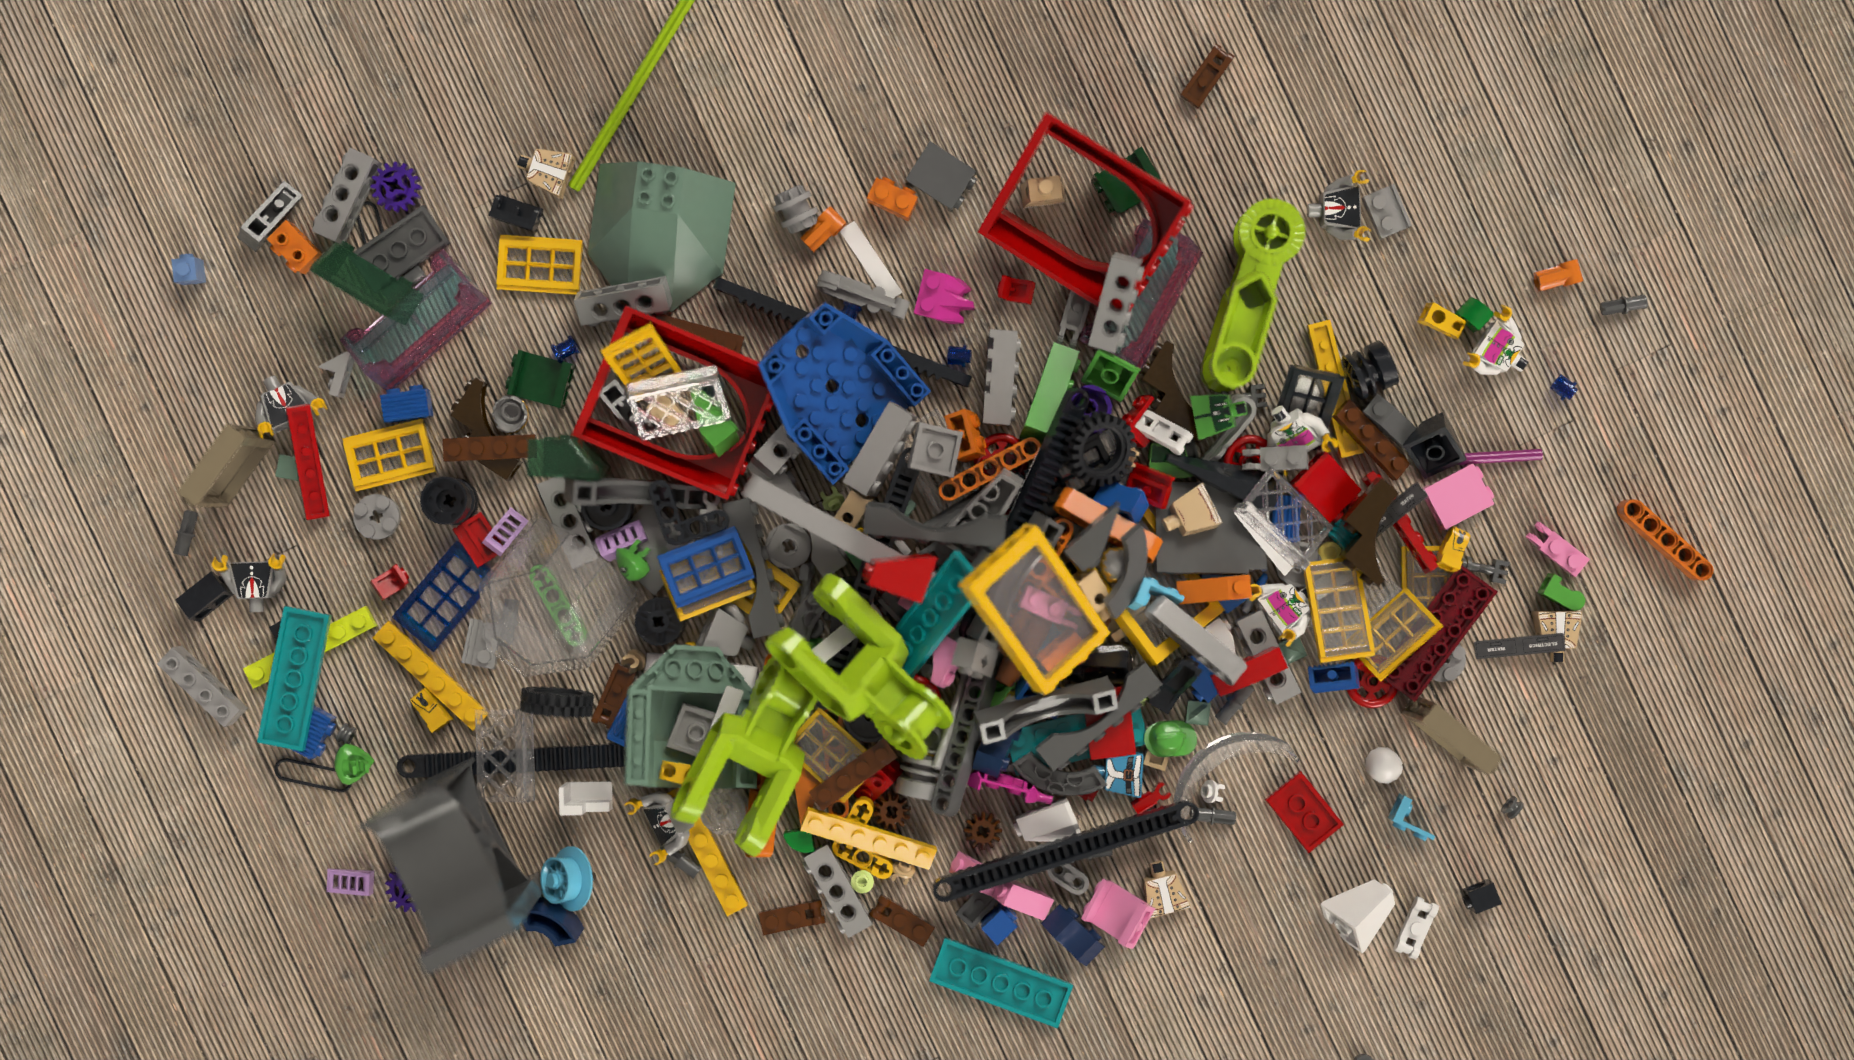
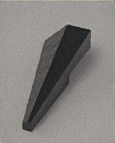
[1164,454,1283,513]
[1032,650,1133,685]

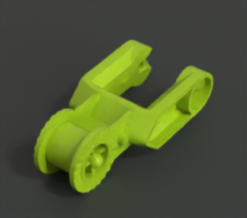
[1200,199,1305,393]
[765,574,954,760]
[670,656,818,857]

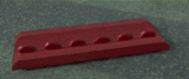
[1384,565,1498,702]

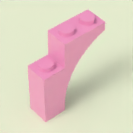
[897,597,958,689]
[949,851,1054,920]

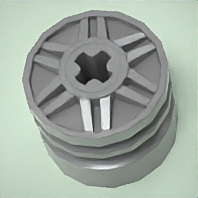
[895,753,944,801]

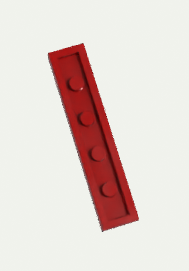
[285,403,330,520]
[1362,470,1439,574]

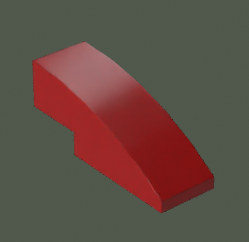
[1210,646,1288,697]

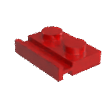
[1126,462,1176,509]
[452,512,506,568]

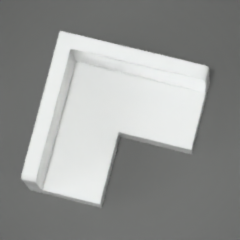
[559,781,613,815]

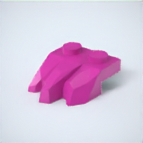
[914,269,975,324]

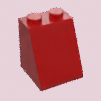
[1287,451,1362,523]
[862,553,937,603]

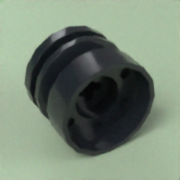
[1341,340,1399,400]
[420,476,479,525]
[634,596,687,646]

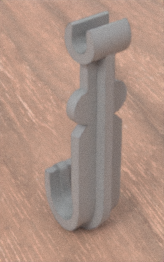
[816,270,910,320]
[1201,394,1257,462]

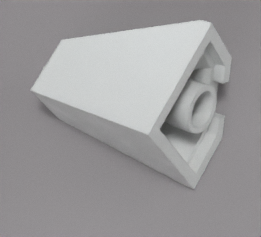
[1013,796,1081,842]
[1321,879,1395,953]

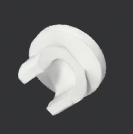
[1201,780,1225,803]

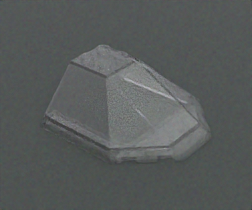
[478,513,645,677]

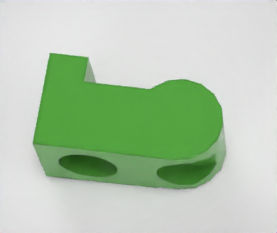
[1537,573,1585,611]

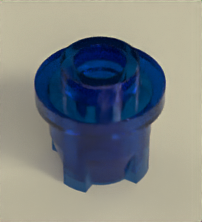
[947,345,972,368]
[1550,374,1579,401]

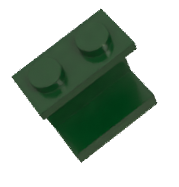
[1091,146,1163,217]
[505,350,576,409]

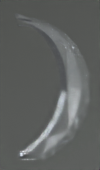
[1173,732,1300,843]

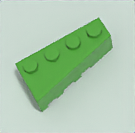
[1019,342,1081,445]

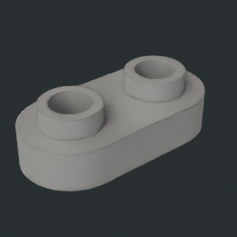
[1047,863,1089,895]

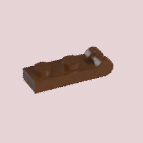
[1180,43,1235,109]
[591,663,638,729]
[869,894,935,947]
[759,899,826,936]

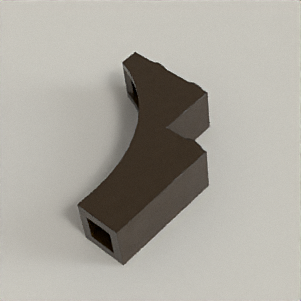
[1140,340,1202,443]
[450,377,523,481]
[1339,477,1399,587]

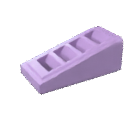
[482,507,529,557]
[595,520,648,562]
[327,869,374,896]

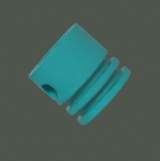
[1326,512,1357,550]

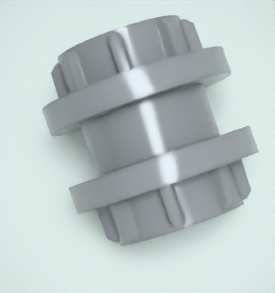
[773,185,819,234]

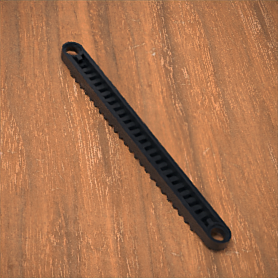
[713,277,972,388]
[959,387,1089,642]
[815,447,920,709]
[396,743,625,778]
[932,800,1199,902]

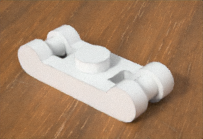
[1135,410,1193,456]
[1394,896,1439,960]

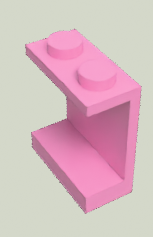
[1423,463,1494,530]
[1081,879,1155,949]

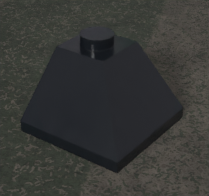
[1403,412,1467,479]

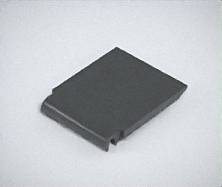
[1155,482,1267,575]

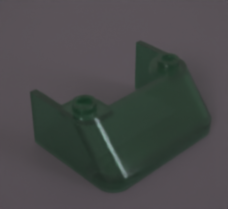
[309,240,424,325]
[527,433,611,479]

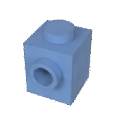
[171,254,206,285]

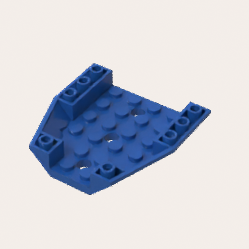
[758,302,931,485]

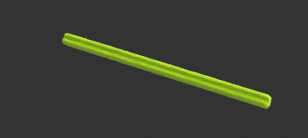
[568,0,695,192]

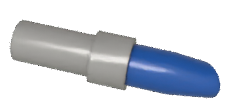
[1240,573,1268,614]

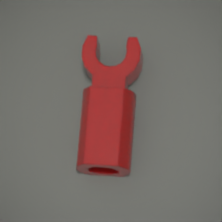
[1130,782,1171,814]

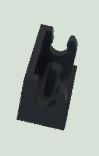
[488,194,544,233]
[175,571,234,622]

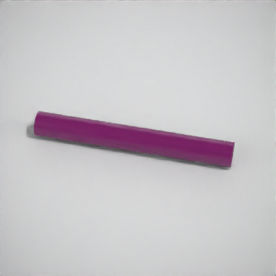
[1457,449,1543,465]

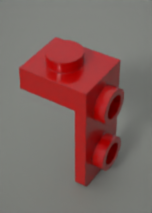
[1121,395,1154,448]
[853,759,904,806]

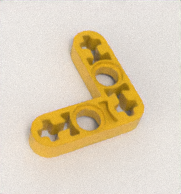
[832,796,894,879]

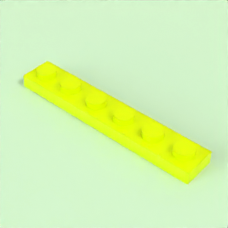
[243,606,377,689]

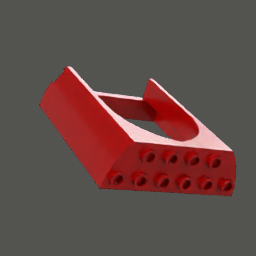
[978,112,1195,311]
[572,306,774,500]

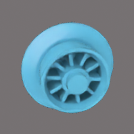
[540,846,596,911]

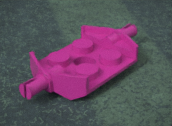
[953,770,1053,805]

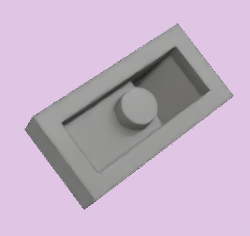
[318,352,356,398]

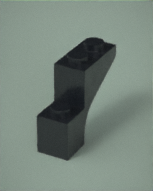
[1146,655,1202,714]

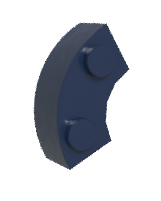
[972,728,1023,778]
[523,897,585,947]
[1041,904,1105,966]

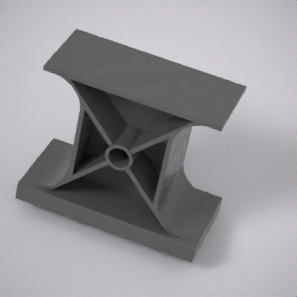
[358,757,543,975]

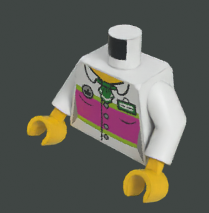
[1463,304,1528,375]
[1267,406,1338,479]
[1249,583,1310,647]

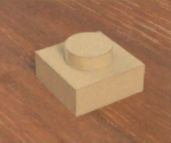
[1143,749,1169,771]

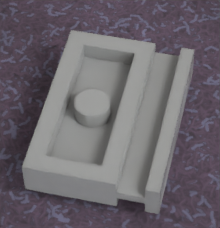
[1362,184,1412,240]
[461,618,503,670]

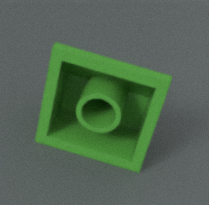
[1081,348,1140,402]

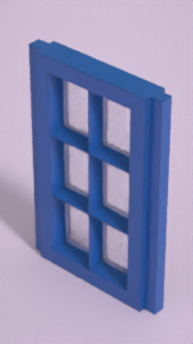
[657,526,755,608]

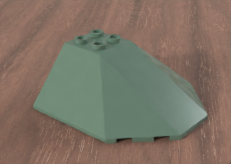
[588,161,736,312]
[624,645,757,788]

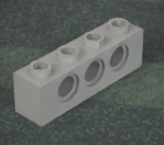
[312,148,382,246]
[1088,252,1144,353]
[574,276,673,326]
[750,423,802,479]
[537,474,601,569]
[1233,609,1302,705]
[157,646,248,727]
[802,841,873,938]

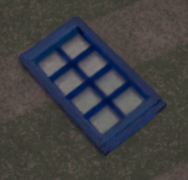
[392,540,499,653]

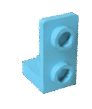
[1128,577,1185,611]
[1388,793,1435,841]

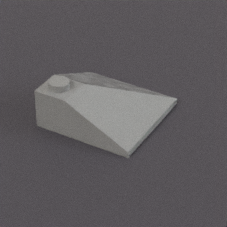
[608,504,696,596]

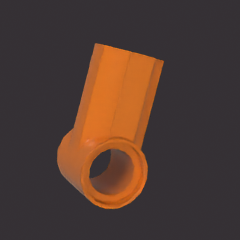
[800,206,847,253]
[1533,259,1583,292]

